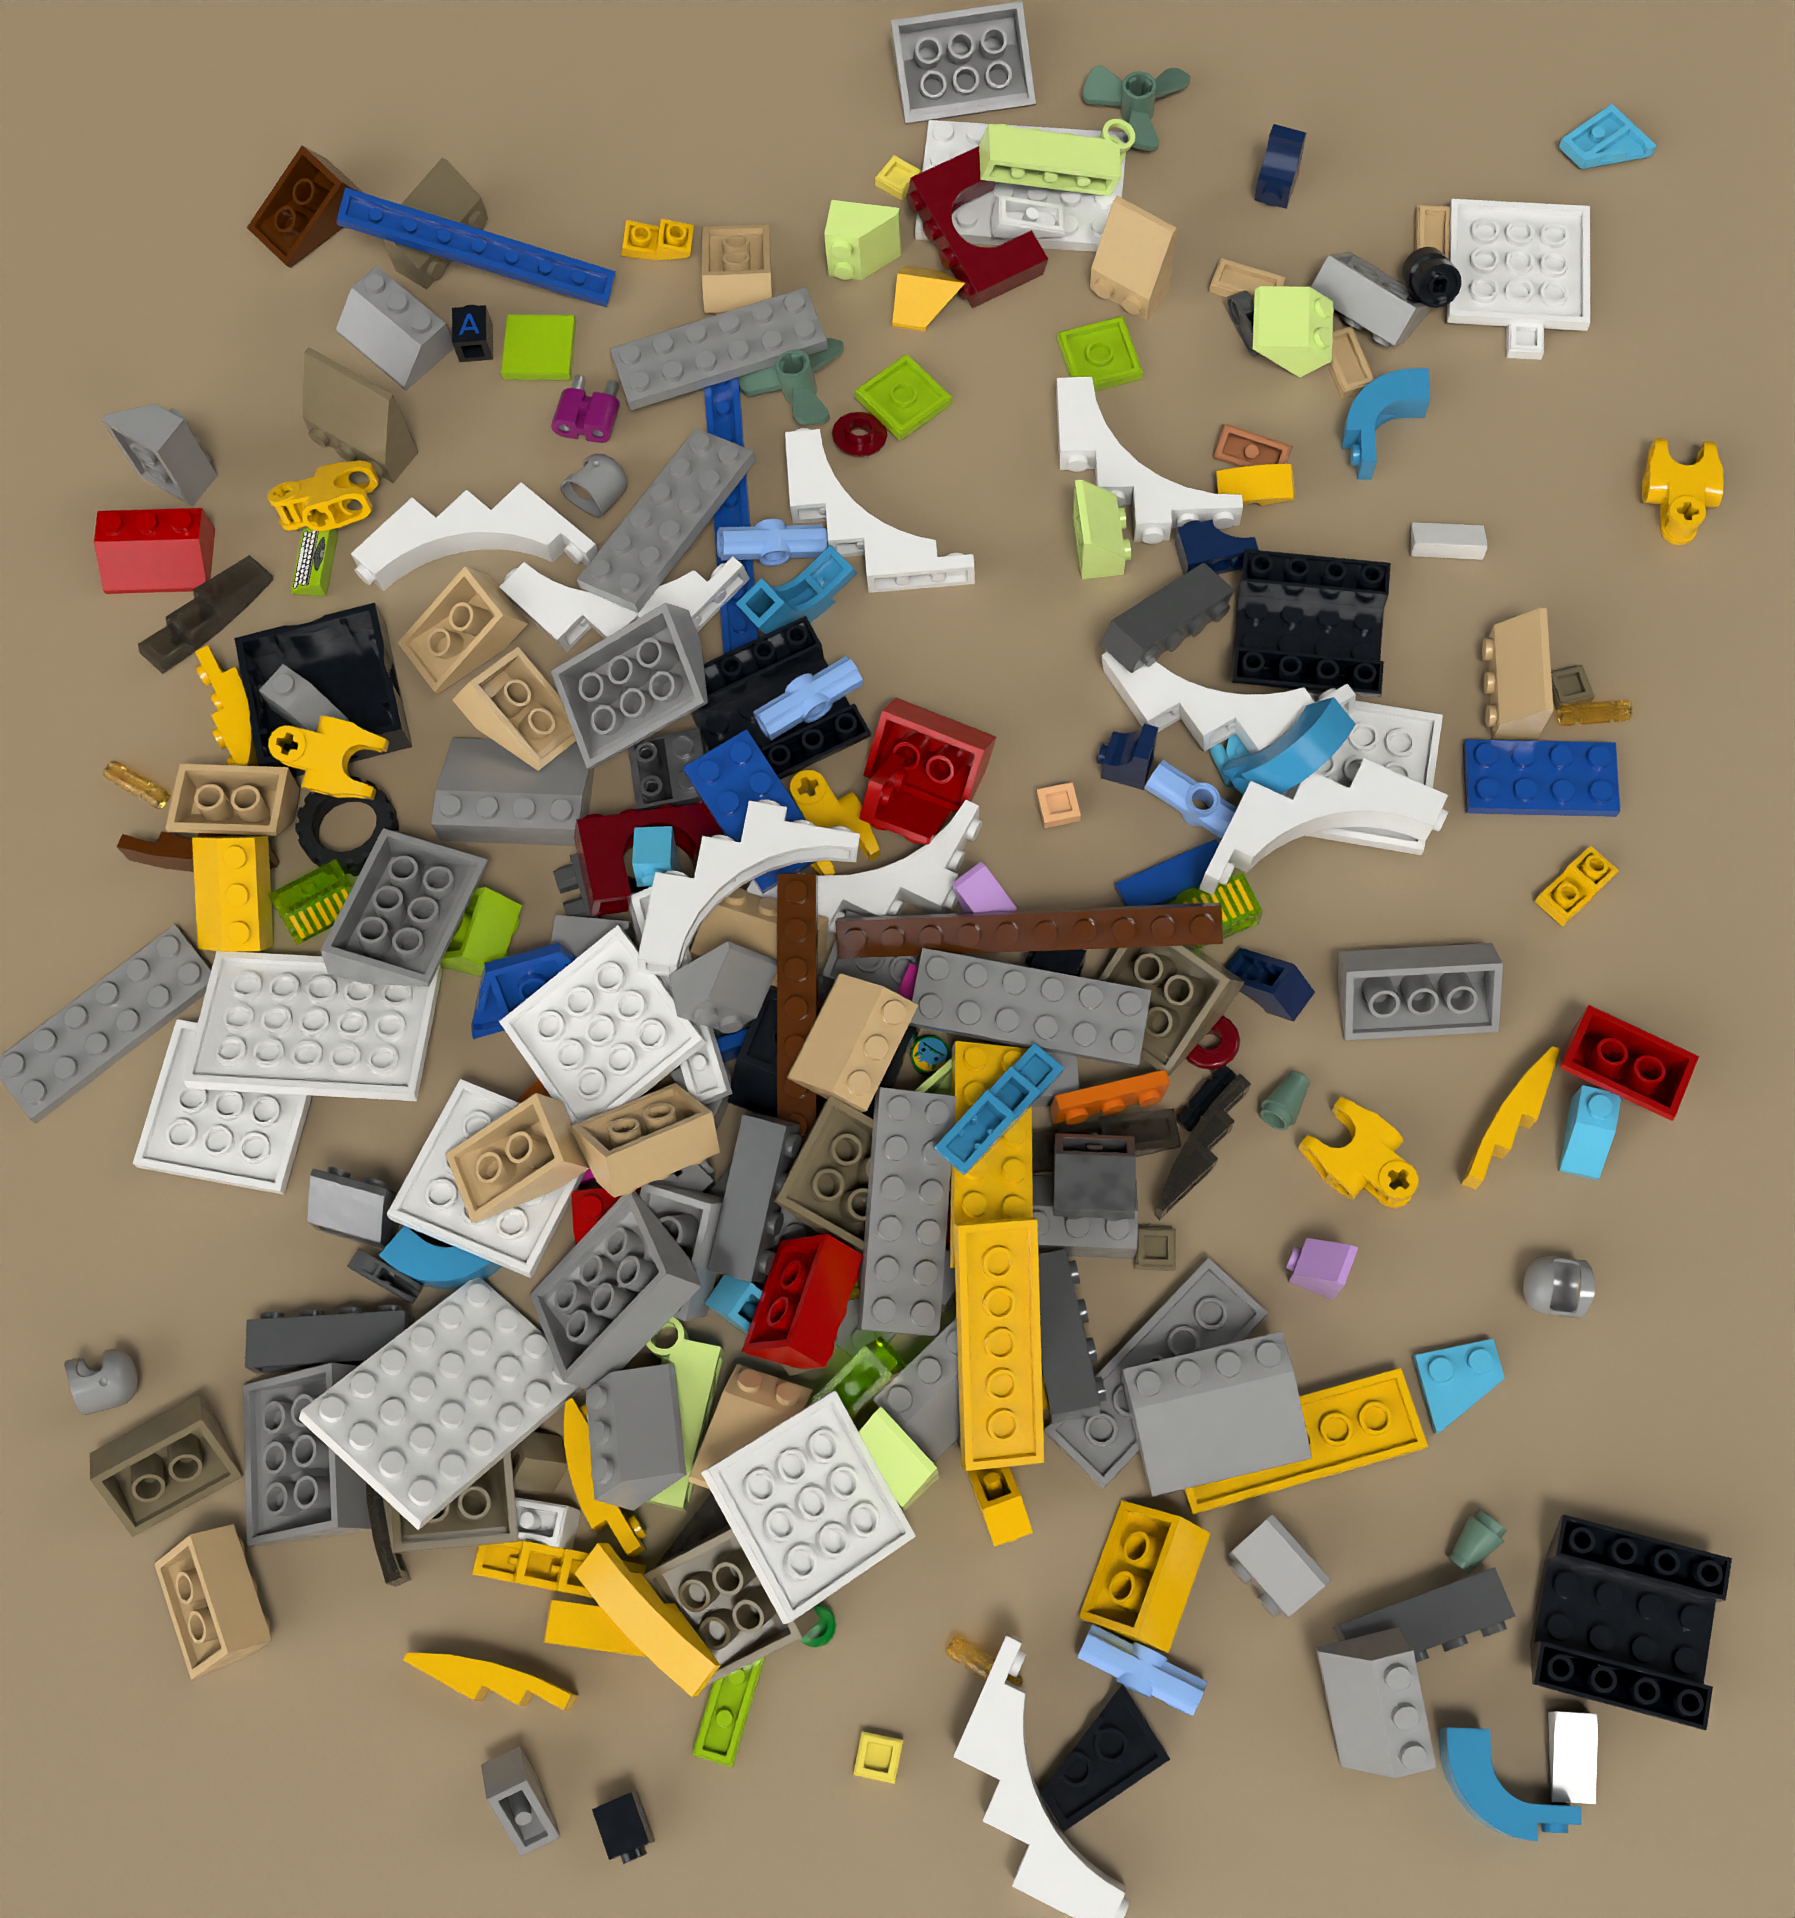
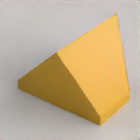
[892,265,965,331]

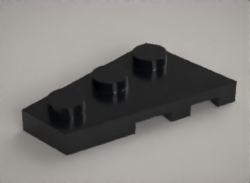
[1040,1684,1170,1832]

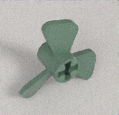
[1083,65,1190,151]
[739,338,844,425]

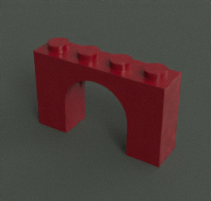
[906,146,1048,308]
[574,801,741,917]

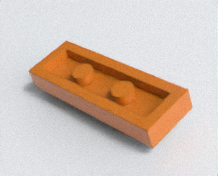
[1049,1069,1170,1125]

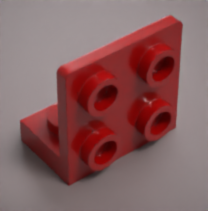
[859,753,951,845]

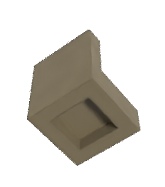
[511,1432,568,1493]

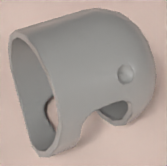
[560,454,627,518]
[1523,1256,1595,1319]
[64,1349,138,1415]

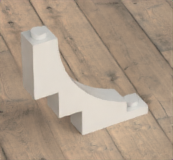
[785,428,975,593]
[351,482,598,591]
[499,556,750,653]
[1101,651,1356,754]
[1199,758,1449,895]
[953,1633,1130,1918]

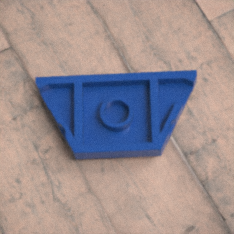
[471,943,577,1039]

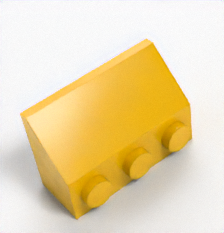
[192,836,274,952]
[1078,1500,1211,1653]

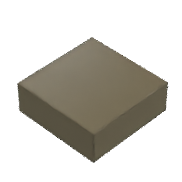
[1551,665,1595,711]
[1135,1228,1176,1271]

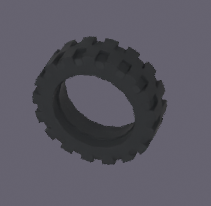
[295,776,399,877]

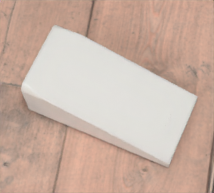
[992,195,1065,238]
[515,1497,580,1550]
[1548,1711,1598,1804]

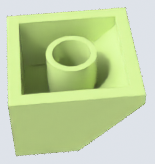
[824,200,902,280]
[1253,286,1334,378]
[1073,480,1131,579]
[859,1407,939,1511]

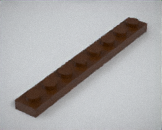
[777,873,818,1167]

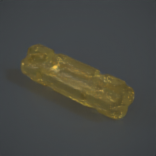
[1557,699,1633,726]
[103,761,170,809]
[946,1636,1023,1687]

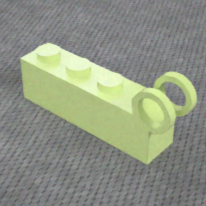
[979,119,1135,196]
[646,1317,725,1512]

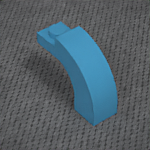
[1341,368,1430,480]
[735,545,857,634]
[1222,697,1356,795]
[379,1226,502,1290]
[1439,1727,1581,1841]

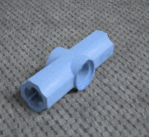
[716,519,828,566]
[753,656,863,740]
[1144,760,1237,839]
[1077,1624,1207,1716]

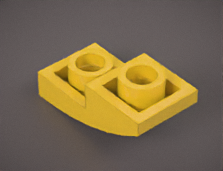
[621,219,694,260]
[1216,464,1295,506]
[1534,846,1619,927]

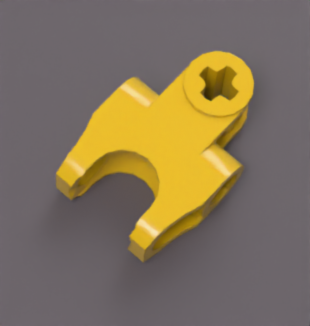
[1642,438,1724,545]
[267,460,379,531]
[268,715,389,800]
[790,770,881,875]
[1298,1097,1419,1209]

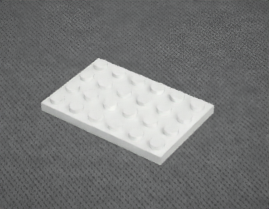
[915,120,1127,252]
[183,951,442,1101]
[299,1278,583,1530]

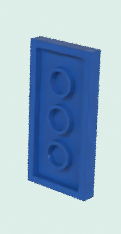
[683,729,817,894]
[1463,739,1620,817]

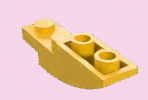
[195,645,258,766]
[563,1398,647,1558]

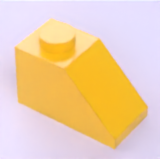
[966,1467,1033,1547]

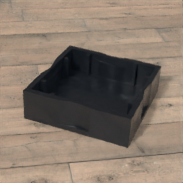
[234,602,412,777]

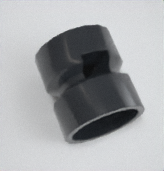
[1403,246,1462,308]

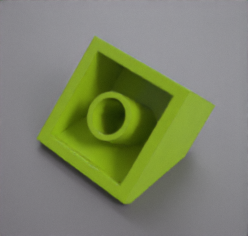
[440,887,522,977]

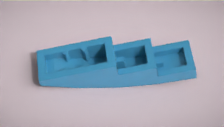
[934,1043,1064,1176]

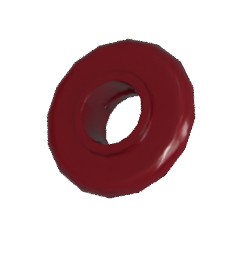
[832,412,888,457]
[1186,1016,1241,1070]

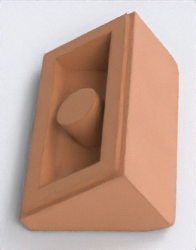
[1213,424,1293,467]

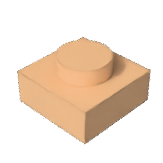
[1036,782,1081,829]

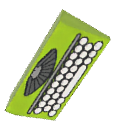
[290,528,338,597]

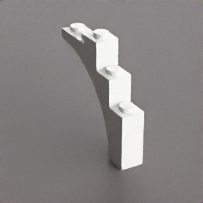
[1056,377,1243,544]
[637,800,860,977]
[746,800,983,943]

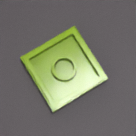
[501,314,576,380]
[1057,316,1143,391]
[855,354,953,441]

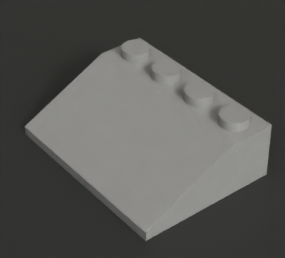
[890,1,1036,124]
[551,603,708,770]
[431,738,594,846]
[321,828,488,987]
[530,1191,702,1389]
[1120,1331,1312,1497]
[243,1363,372,1547]

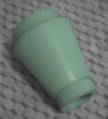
[1260,1071,1310,1130]
[1449,1509,1507,1574]

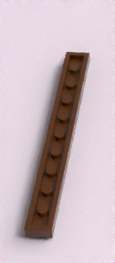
[835,902,1223,959]

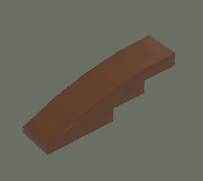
[117,831,280,872]

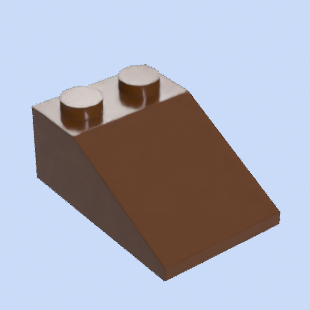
[247,145,363,268]

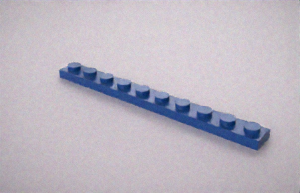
[704,377,759,655]

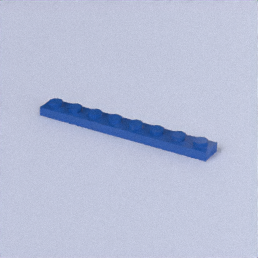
[337,187,616,307]

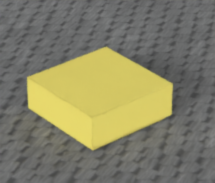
[875,155,921,201]
[853,1731,904,1784]

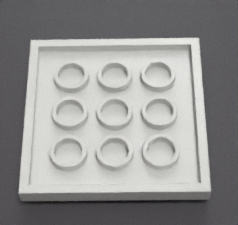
[1447,199,1590,331]
[1281,693,1443,855]
[499,925,707,1125]
[133,1019,312,1195]
[387,1079,586,1278]
[701,1390,916,1624]

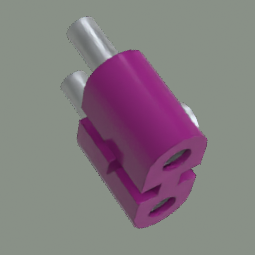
[551,375,620,443]

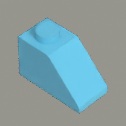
[632,826,681,887]
[1558,1085,1621,1180]
[704,1275,762,1335]

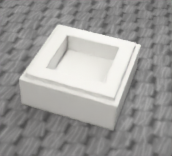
[1506,323,1544,360]

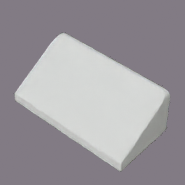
[1411,522,1487,560]

